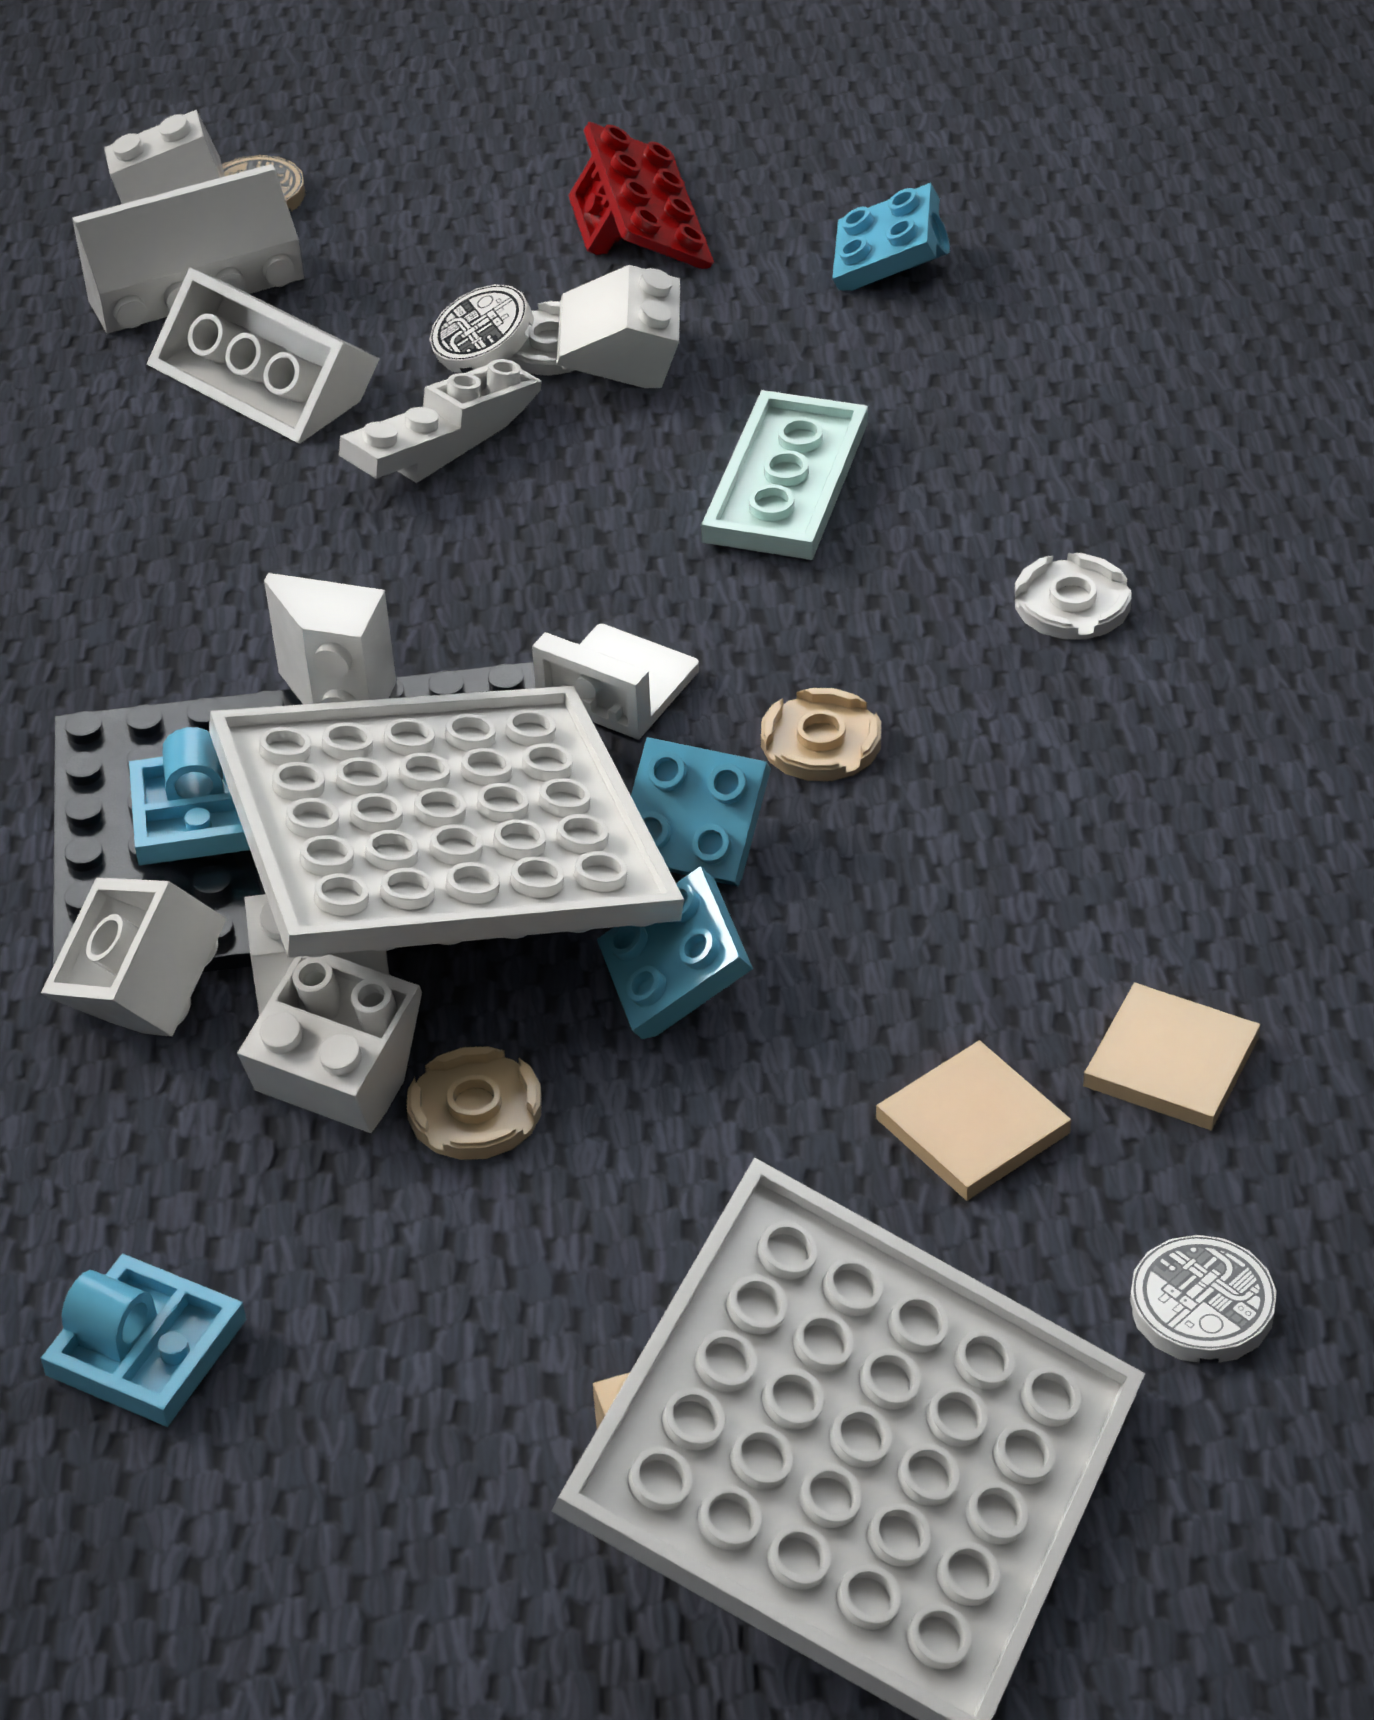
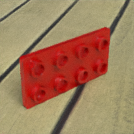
[568,122,714,269]

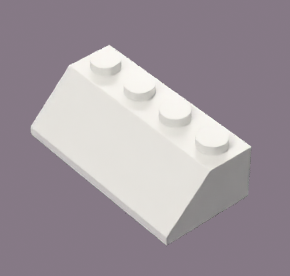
[72,164,304,334]
[147,267,379,444]

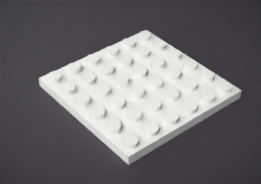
[209,686,684,958]
[552,1157,1145,1720]

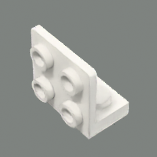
[532,624,699,740]

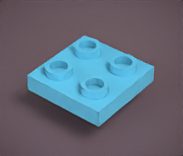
[832,183,950,291]
[129,727,250,865]
[631,737,771,886]
[597,866,753,1039]
[41,1253,246,1427]

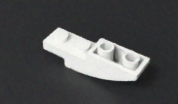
[339,359,542,483]

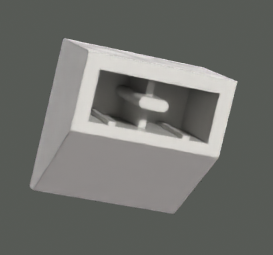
[237,954,422,1133]

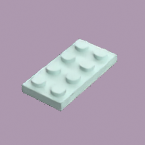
[701,390,868,560]

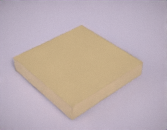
[1083,982,1261,1130]
[876,1040,1071,1201]

